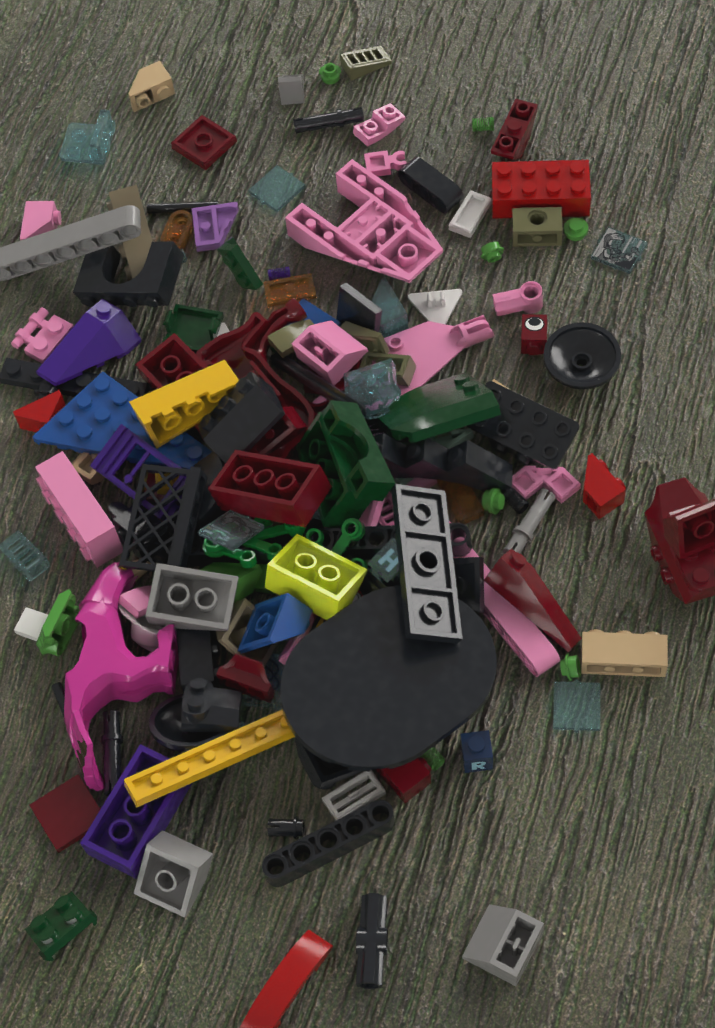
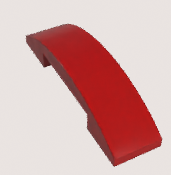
[240,929,333,1028]

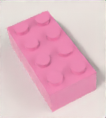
[35,451,123,568]

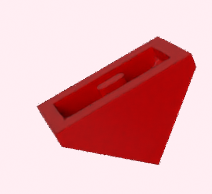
[13,390,66,432]

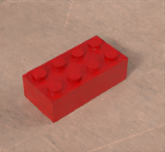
[492,160,591,219]

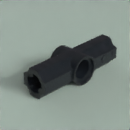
[356,893,388,990]

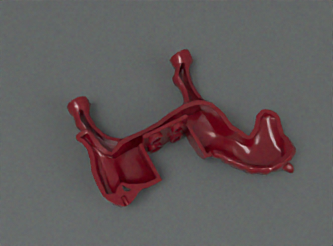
[196,298,381,521]

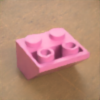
[291,320,368,385]

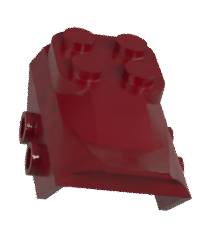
[644,477,715,604]

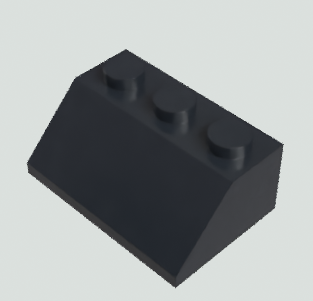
[198,371,285,464]

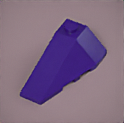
[36,299,141,386]

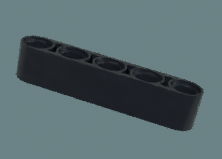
[262,800,395,887]

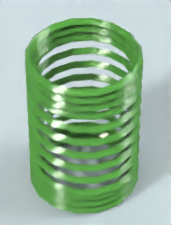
[472,117,494,132]
[420,747,445,770]

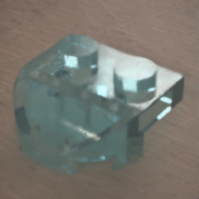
[344,358,401,419]

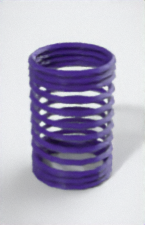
[267,266,291,284]

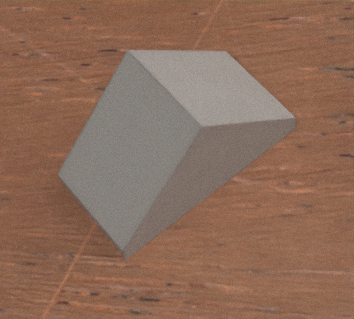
[278,74,304,105]

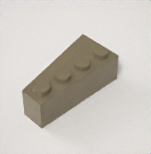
[106,185,153,281]

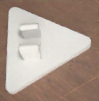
[408,289,462,324]

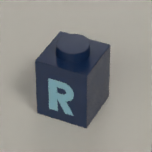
[460,730,493,773]

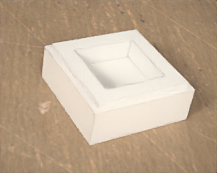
[14,607,48,641]

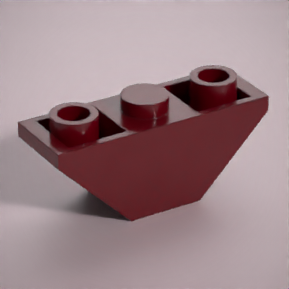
[491,99,538,160]

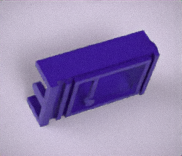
[90,424,186,521]

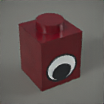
[521,314,547,355]

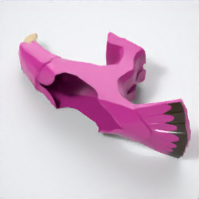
[64,560,179,791]

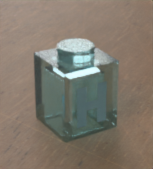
[368,537,399,583]

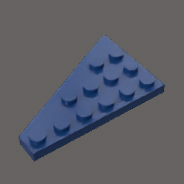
[32,371,212,469]

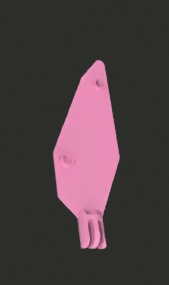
[312,315,494,414]

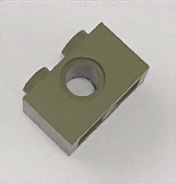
[512,207,563,247]

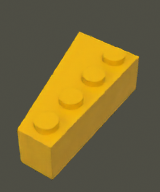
[129,360,239,448]

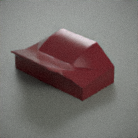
[216,653,275,703]

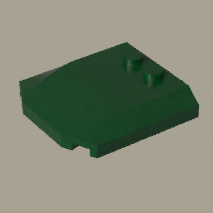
[376,372,501,443]

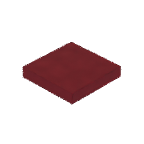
[171,115,237,170]
[29,774,100,853]

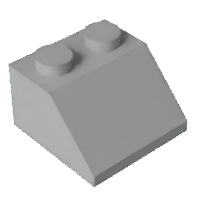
[134,830,213,918]

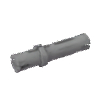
[502,489,556,554]

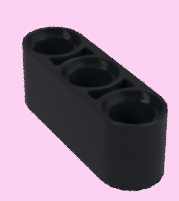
[397,156,464,213]

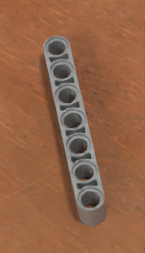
[0,205,141,281]

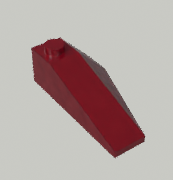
[483,548,582,653]

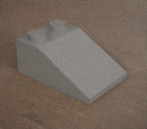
[145,563,239,631]

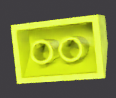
[265,534,367,620]

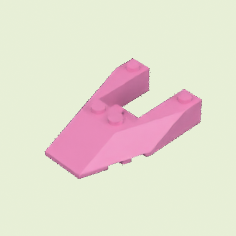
[285,159,443,283]

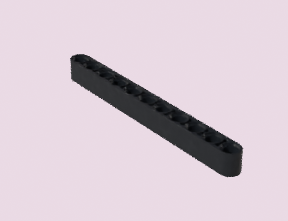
[189,523,473,566]

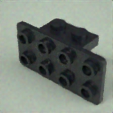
[467,381,580,470]

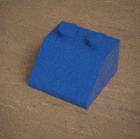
[238,593,313,654]

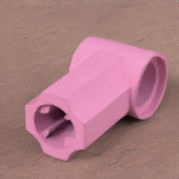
[492,281,543,316]

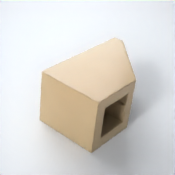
[128,61,175,112]

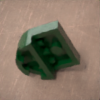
[217,237,263,290]

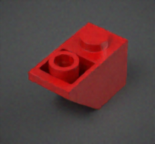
[583,453,626,519]

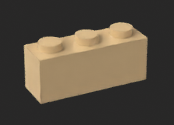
[581,629,668,677]

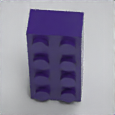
[80,744,192,879]

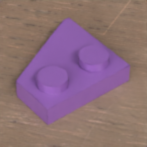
[192,202,239,252]

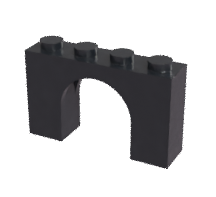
[73,241,184,307]

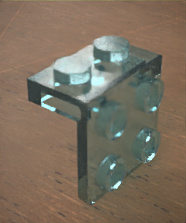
[59,109,115,165]

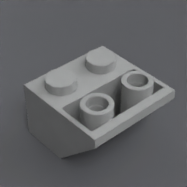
[462,904,544,986]

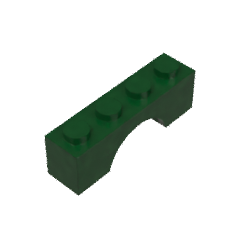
[319,400,395,501]

